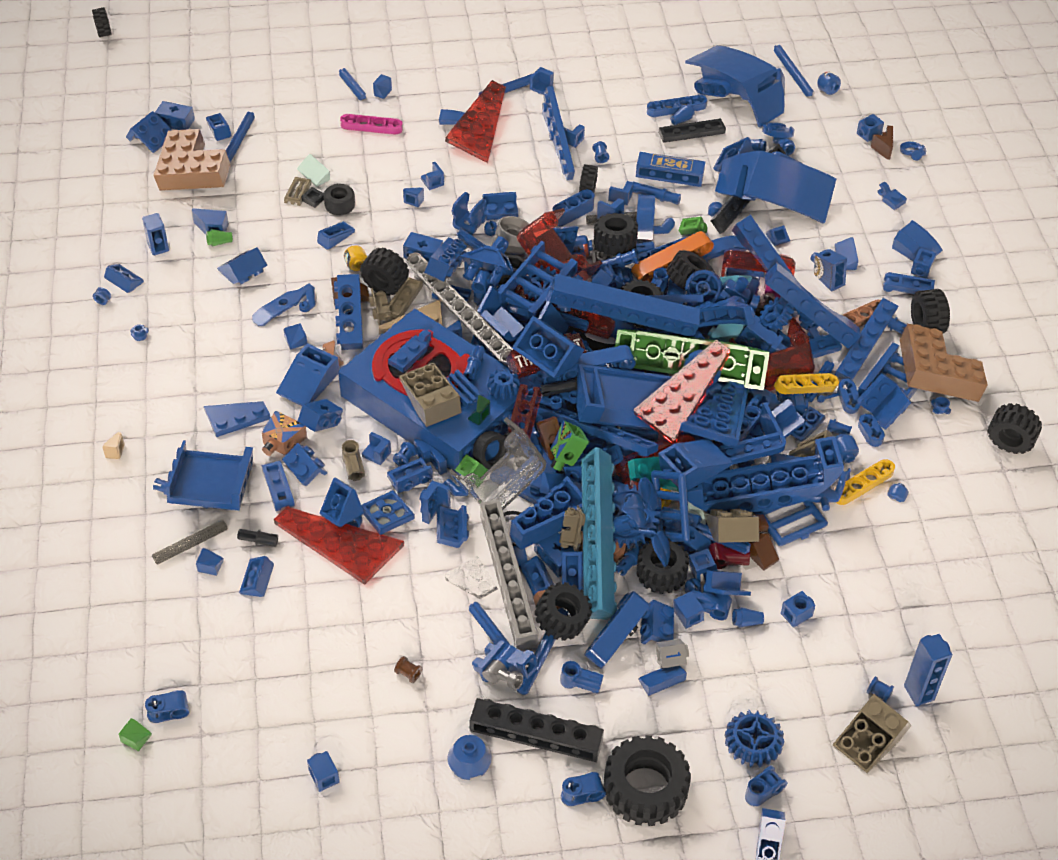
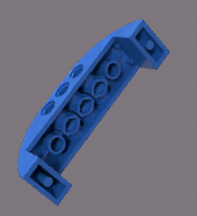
[687,436,844,512]

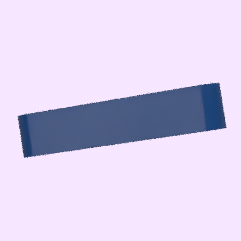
[540,345,636,384]

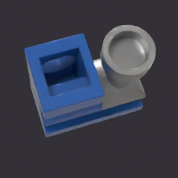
[472,640,538,690]

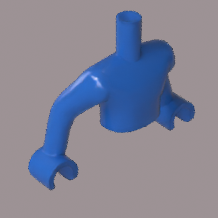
[807,468,851,511]

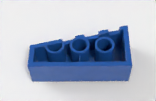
[510,476,582,550]

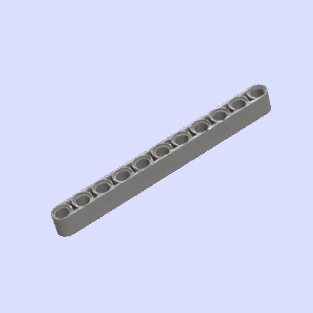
[406,253,522,372]

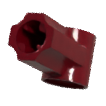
[709,542,750,569]

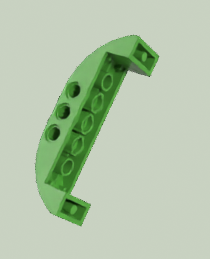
[615,329,770,390]

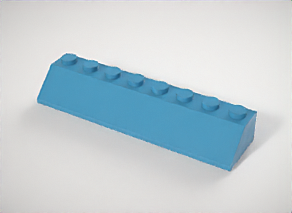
[581,447,617,620]

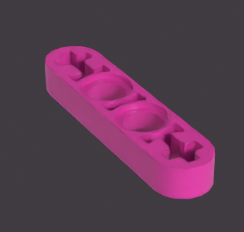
[340,114,403,135]

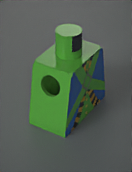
[550,420,589,471]

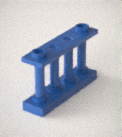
[498,241,578,320]
[858,342,917,414]

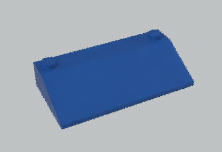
[577,364,695,436]

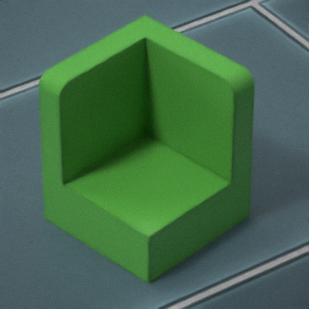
[455,454,490,487]

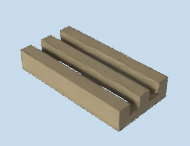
[284,177,311,206]

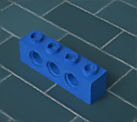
[334,274,363,350]

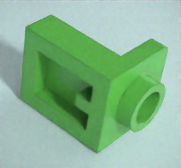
[679,216,708,235]

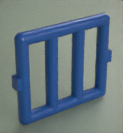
[651,469,690,543]
[753,501,828,546]

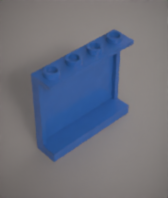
[164,440,253,511]

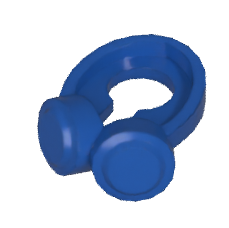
[900,141,927,161]

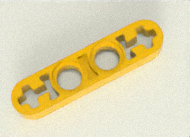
[774,373,839,394]
[835,459,895,505]

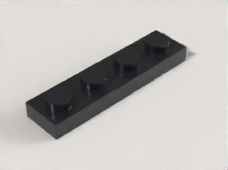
[658,118,726,143]

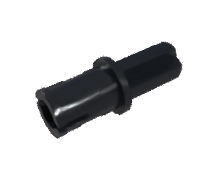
[237,529,279,547]

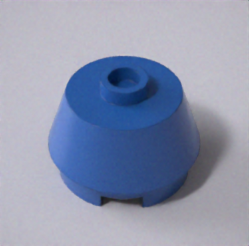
[447,735,492,780]

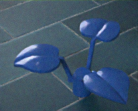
[613,477,670,568]

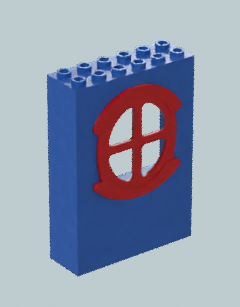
[338,308,534,476]

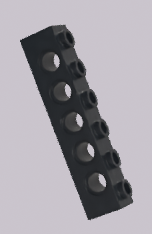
[469,698,604,763]

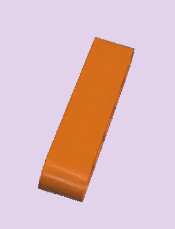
[631,231,714,283]

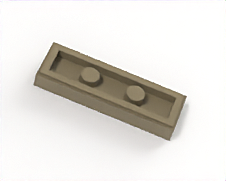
[388,277,423,319]

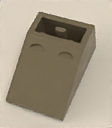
[399,362,461,427]
[704,509,759,543]
[833,694,912,774]

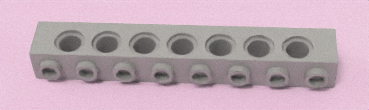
[480,499,537,651]

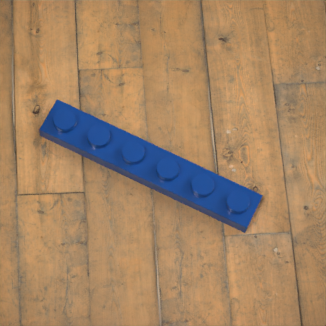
[835,298,899,381]

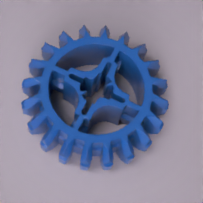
[724,710,785,768]

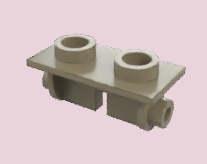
[369,288,392,326]
[559,505,585,551]

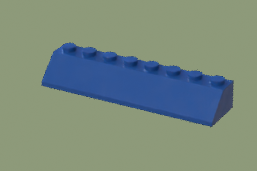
[546,274,700,337]

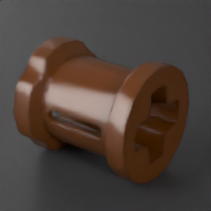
[394,656,423,683]

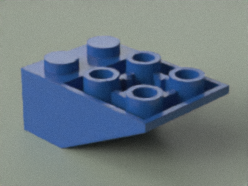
[276,343,339,406]
[658,439,733,491]

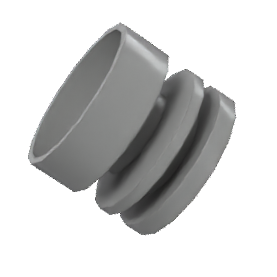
[491,216,534,259]

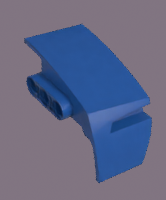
[685,45,785,127]
[715,150,837,224]

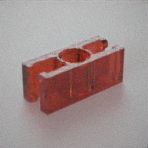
[508,384,542,439]

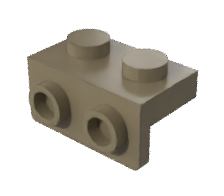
[789,430,832,457]

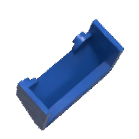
[477,286,569,336]
[691,402,786,464]

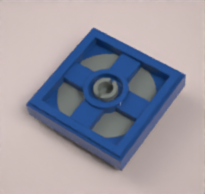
[361,490,415,535]

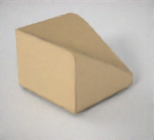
[102,432,125,459]

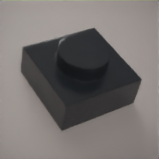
[301,187,324,208]

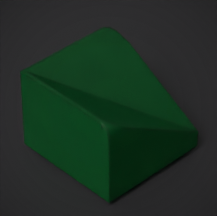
[468,395,490,425]

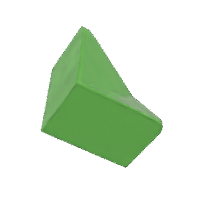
[118,718,152,751]

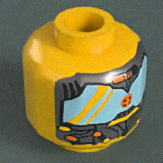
[343,245,368,272]

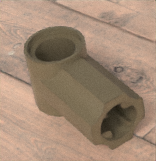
[342,440,365,481]

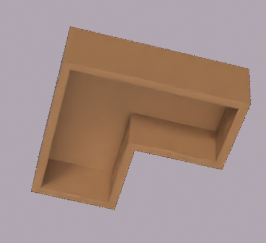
[153,129,231,191]
[899,323,988,402]

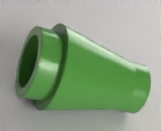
[206,229,233,247]

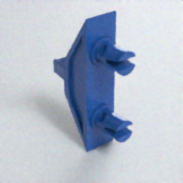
[460,236,515,288]

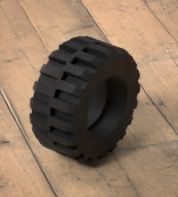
[603,735,691,826]

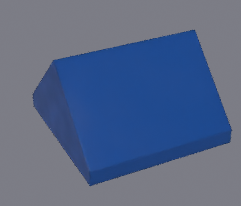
[319,477,364,527]

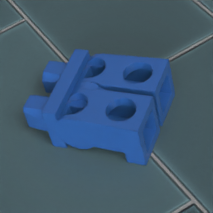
[734,315,789,367]

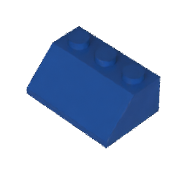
[512,316,585,378]

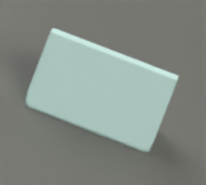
[297,154,330,187]

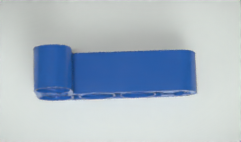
[584,591,650,669]

